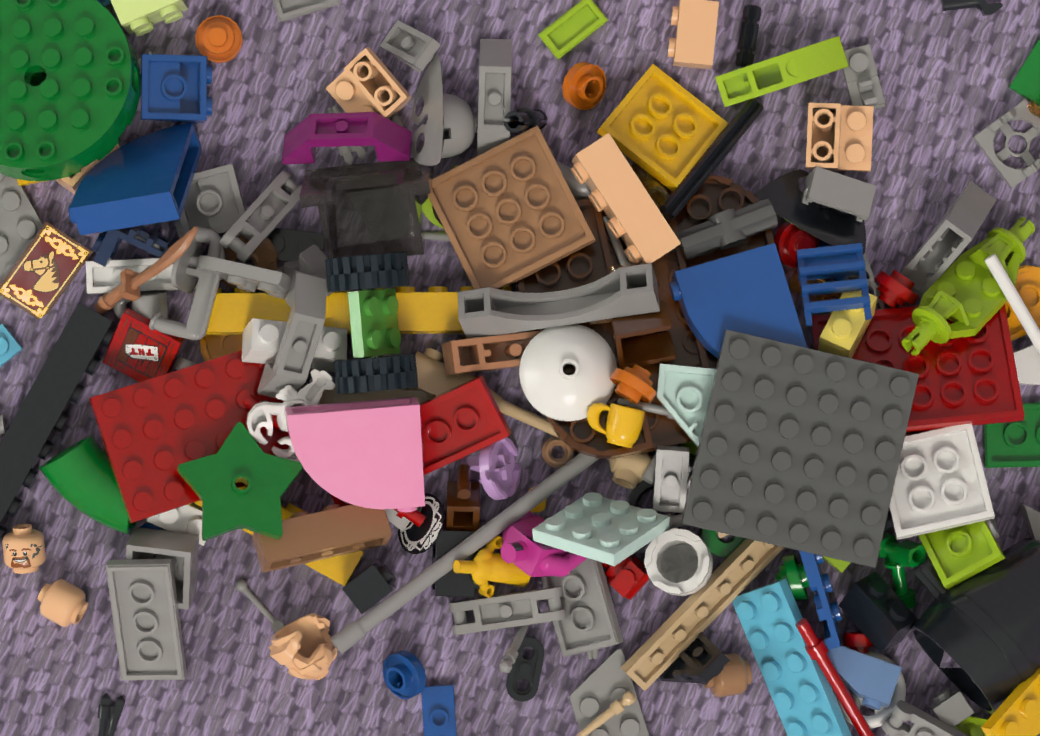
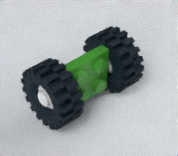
[325,252,418,394]

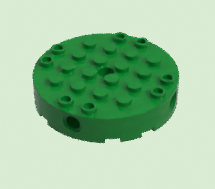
[0,0,141,181]

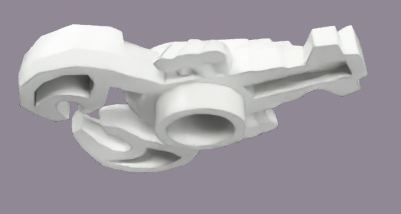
[246,368,336,462]

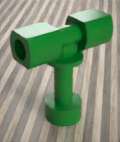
[878,532,926,609]

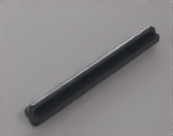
[660,98,764,220]

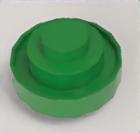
[775,553,810,602]

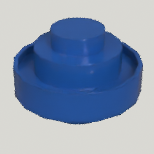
[382,651,426,699]

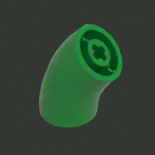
[39,435,138,535]

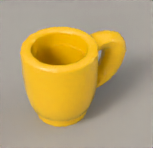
[587,402,645,448]

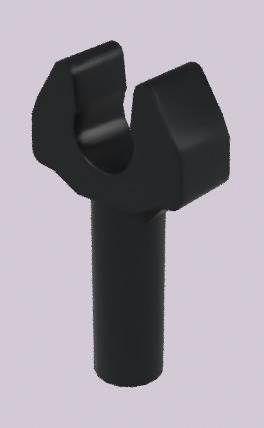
[941,0,1003,16]

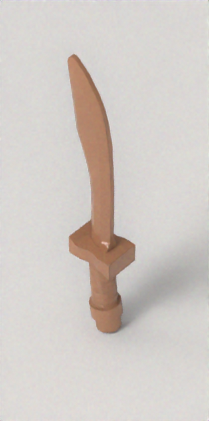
[94,226,198,314]

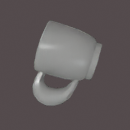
[114,291,168,320]

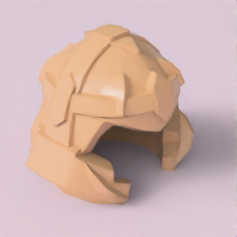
[268,613,337,680]

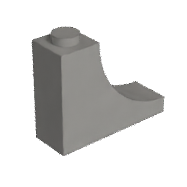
[900,181,996,298]

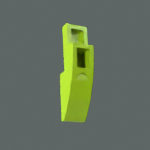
[715,36,849,107]

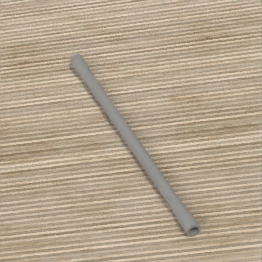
[330,453,600,654]

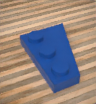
[799,551,842,650]

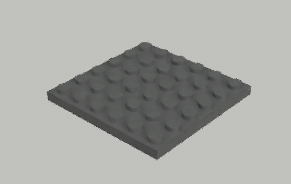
[681,329,919,568]

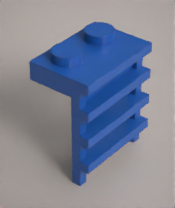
[796,243,872,326]

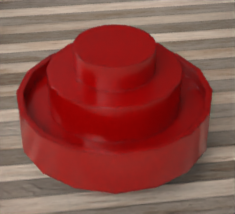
[774,222,819,268]
[874,270,919,308]

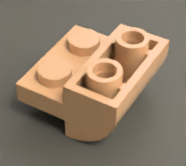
[326,47,412,119]
[806,103,874,172]

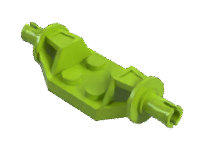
[902,217,1035,355]

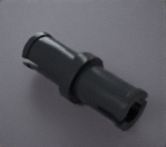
[504,108,547,133]

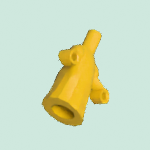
[453,535,531,598]

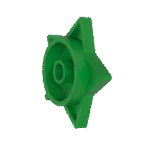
[177,422,303,541]

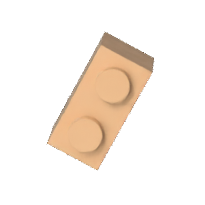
[667,0,719,69]

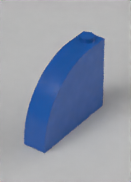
[68,122,202,235]
[669,243,807,359]

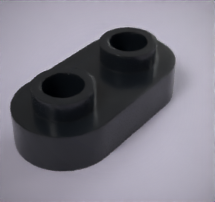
[506,636,544,702]

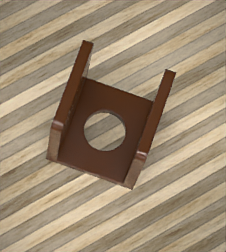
[610,301,676,369]

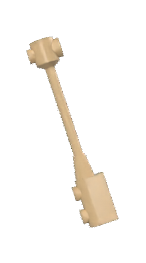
[405,348,654,489]

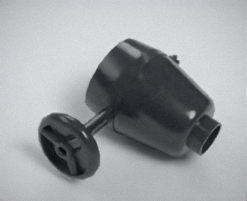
[911,538,1040,714]

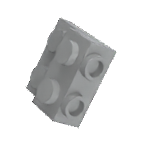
[175,164,246,238]

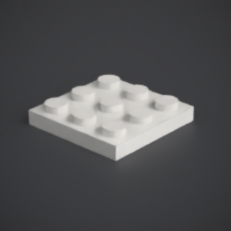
[889,423,995,540]

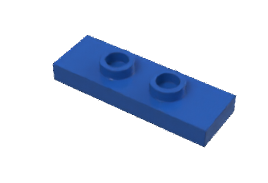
[421,684,457,736]

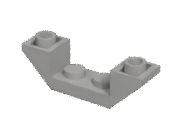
[477,39,512,156]
[257,270,327,398]

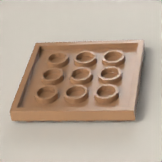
[422,125,596,290]

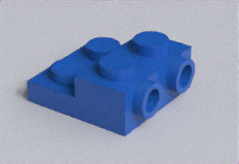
[140,54,212,123]

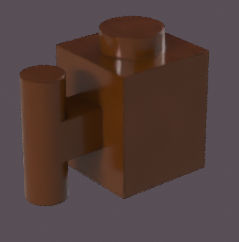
[446,464,480,531]

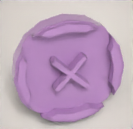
[460,437,521,500]

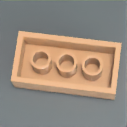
[571,133,681,266]

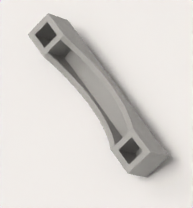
[458,263,660,339]

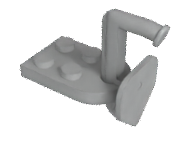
[149,226,292,340]

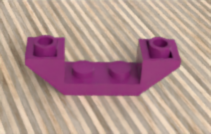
[282,112,412,164]

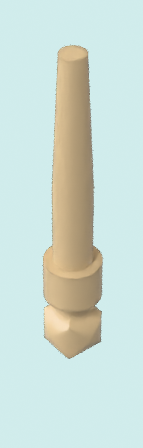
[576,691,636,736]

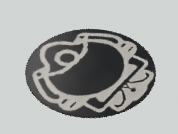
[398,493,444,554]

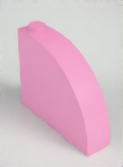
[285,397,425,512]

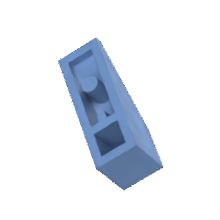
[822,639,902,710]

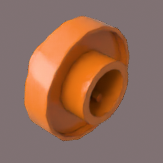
[195,15,243,64]
[562,62,607,110]
[610,364,657,405]

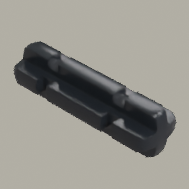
[735,5,761,68]

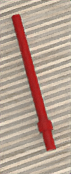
[795,619,875,736]

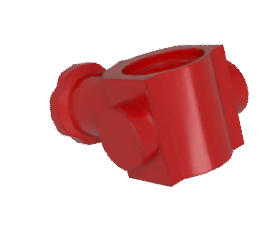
[602,554,650,600]

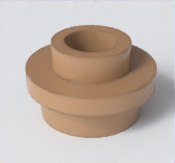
[542,436,574,468]

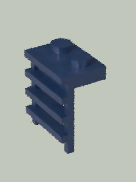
[92,225,178,267]

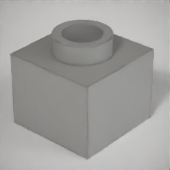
[929,688,974,727]

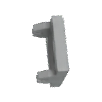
[973,99,1040,189]

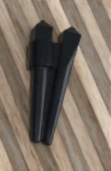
[98,693,125,736]

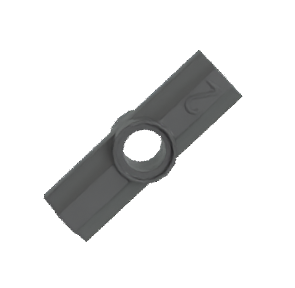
[677,199,778,260]

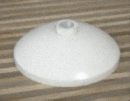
[519,324,617,421]

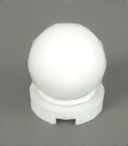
[644,528,713,596]

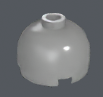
[441,94,478,158]

